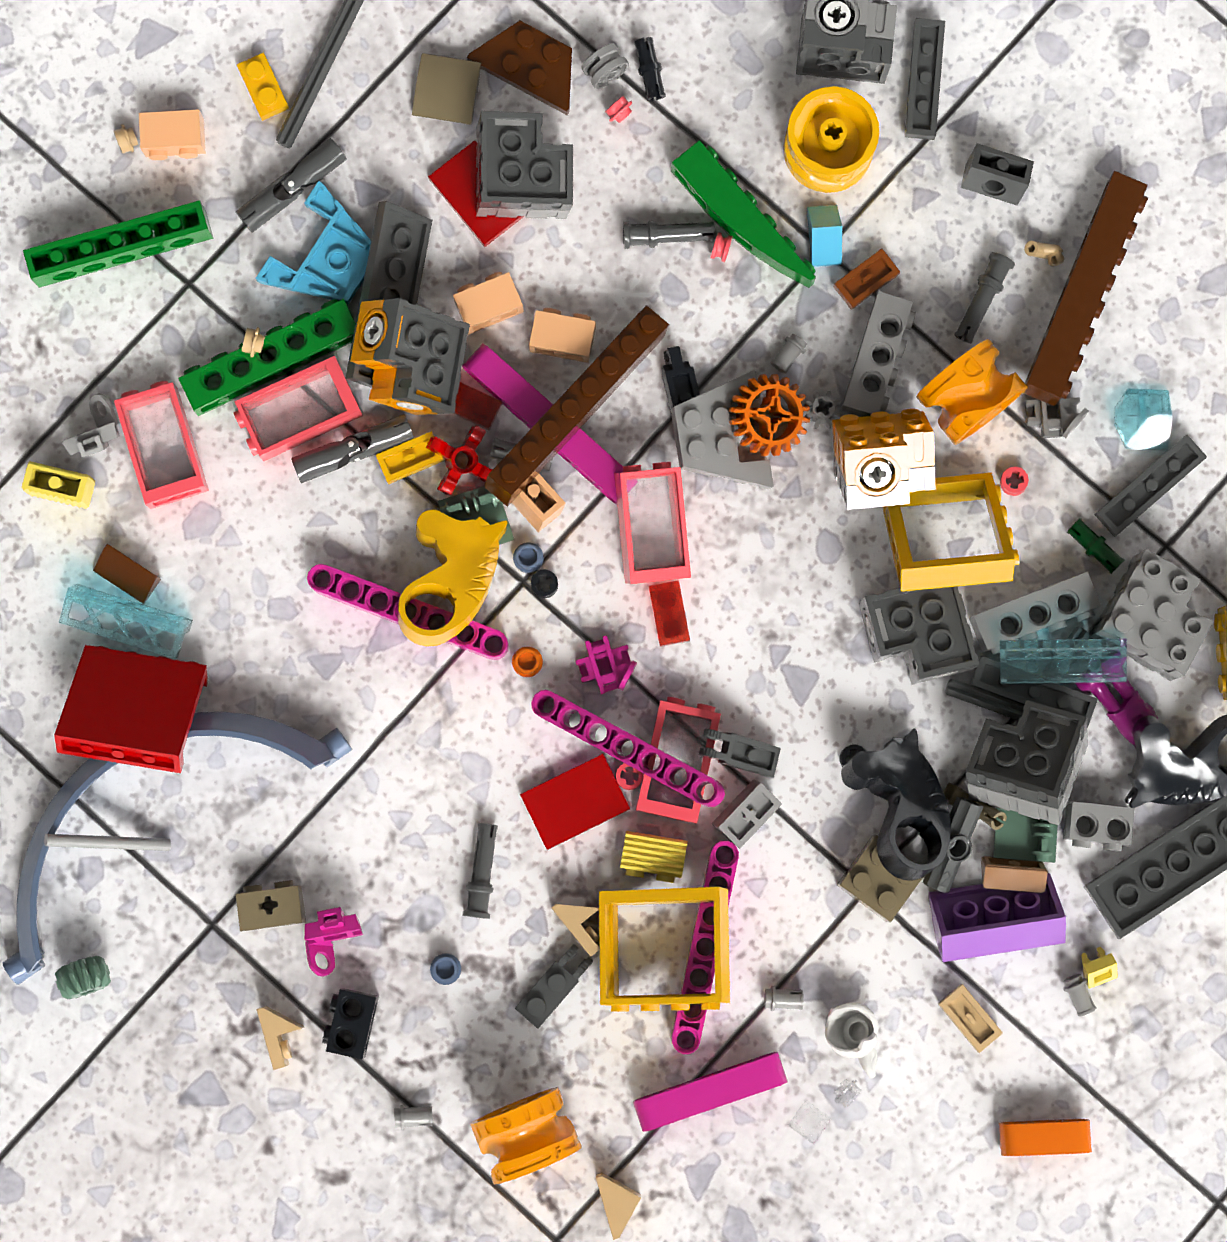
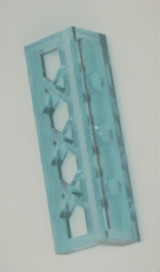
[59,584,193,659]
[1000,638,1127,684]

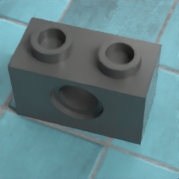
[960,143,1034,206]

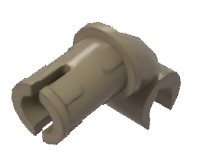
[943,783,1007,830]

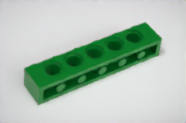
[23,200,214,288]
[178,299,356,416]

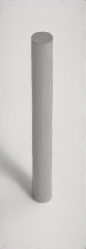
[44,834,171,851]

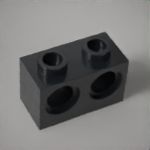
[322,988,379,1060]

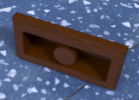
[93,544,161,604]

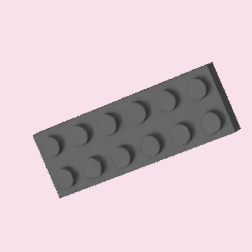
[345,201,433,388]
[1083,796,1227,939]

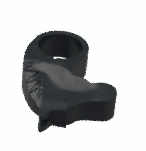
[1125,715,1227,808]
[841,728,951,881]

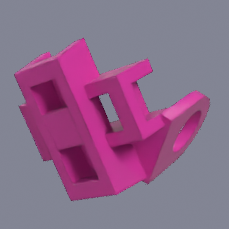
[575,635,637,694]
[305,907,363,977]

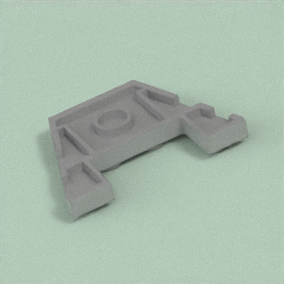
[671,371,774,489]

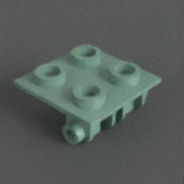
[438,486,514,545]
[993,807,1058,863]

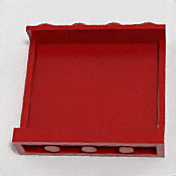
[54,645,208,774]

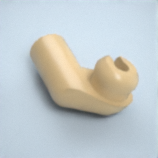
[1024,241,1064,266]

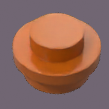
[512,647,543,677]

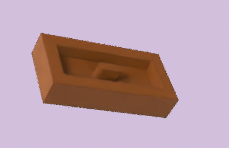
[833,249,900,310]

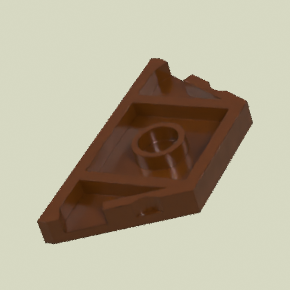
[467,20,572,115]

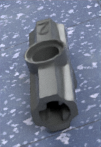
[923,797,983,893]

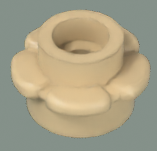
[113,124,138,154]
[242,327,265,357]

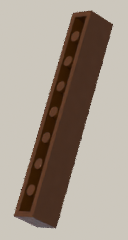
[1024,171,1148,406]
[484,305,670,507]

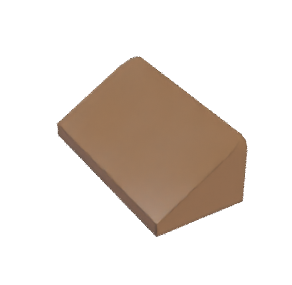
[981,856,1048,893]

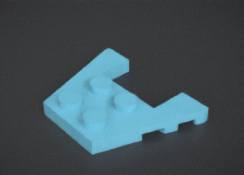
[255,181,371,304]

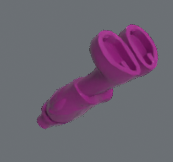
[1074,649,1158,749]

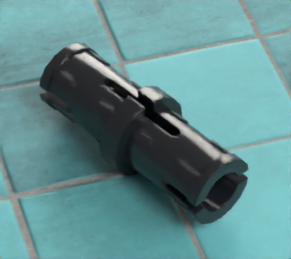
[634,37,666,101]

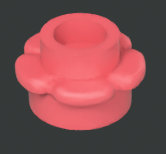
[605,96,632,123]

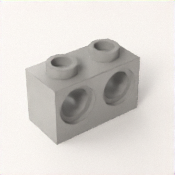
[1064,801,1135,851]

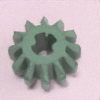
[55,956,111,1000]

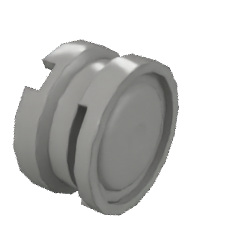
[581,43,629,89]

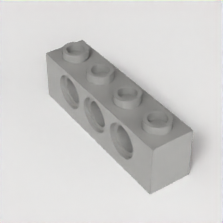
[840,291,916,417]
[969,571,1102,655]

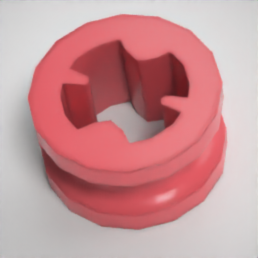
[711,232,733,262]
[1000,466,1029,496]
[616,763,643,790]

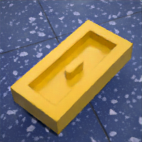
[236,52,289,121]
[376,431,444,485]

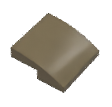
[412,53,482,125]

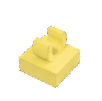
[1081,947,1118,989]

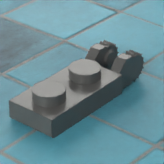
[699,729,781,778]
[515,944,593,1029]

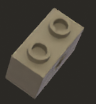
[235,880,306,932]

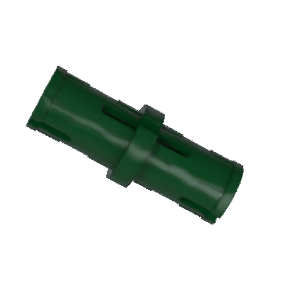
[1066,518,1125,574]

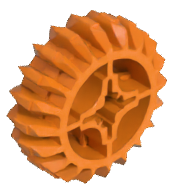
[729,374,810,456]

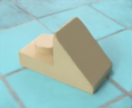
[552,904,600,957]
[256,1006,304,1070]

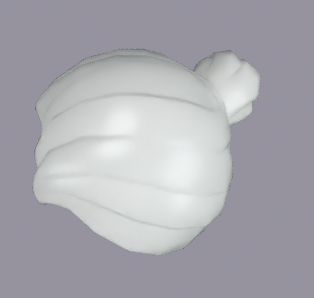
[825,1003,879,1078]

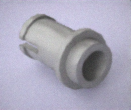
[770,334,807,374]
[1063,974,1097,1016]
[764,986,804,1011]
[394,1105,433,1130]

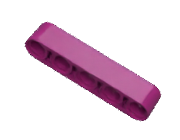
[633,1052,788,1132]

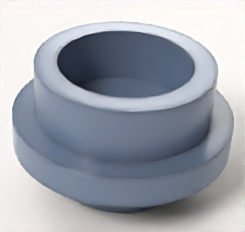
[513,542,544,573]
[430,953,461,985]

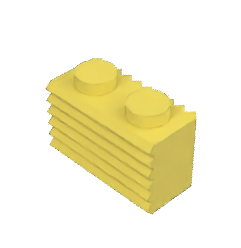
[22,461,95,509]
[620,831,688,883]

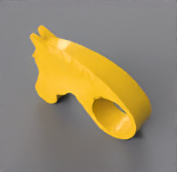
[398,510,508,646]

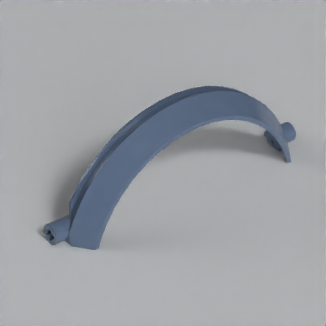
[3,712,353,985]

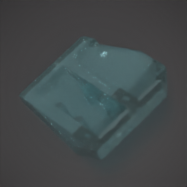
[1114,388,1172,451]

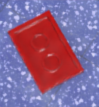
[428,140,524,247]
[520,754,630,850]

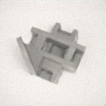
[62,394,120,458]
[1025,397,1089,439]

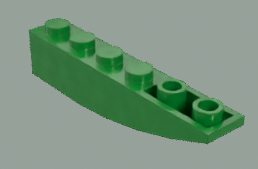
[671,140,816,288]

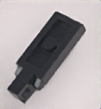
[661,346,700,416]

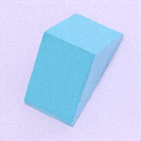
[807,205,842,267]

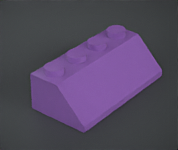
[928,873,1066,962]

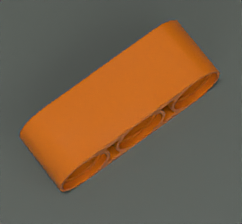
[999,1119,1092,1156]

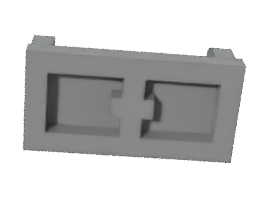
[711,779,782,849]

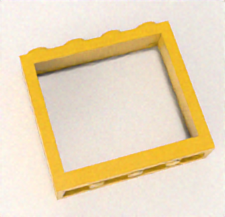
[882,472,1019,591]
[599,887,730,1012]

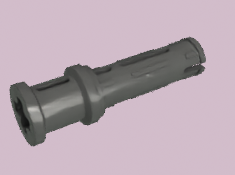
[623,220,715,249]
[954,252,1015,344]
[462,823,498,919]

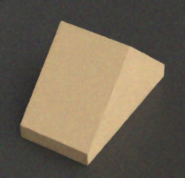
[596,1172,641,1240]

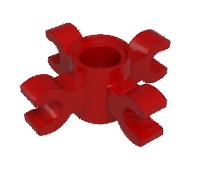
[426,425,492,495]

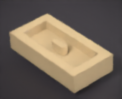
[938,984,1003,1053]

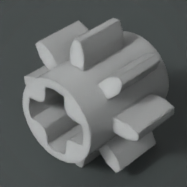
[804,391,841,429]

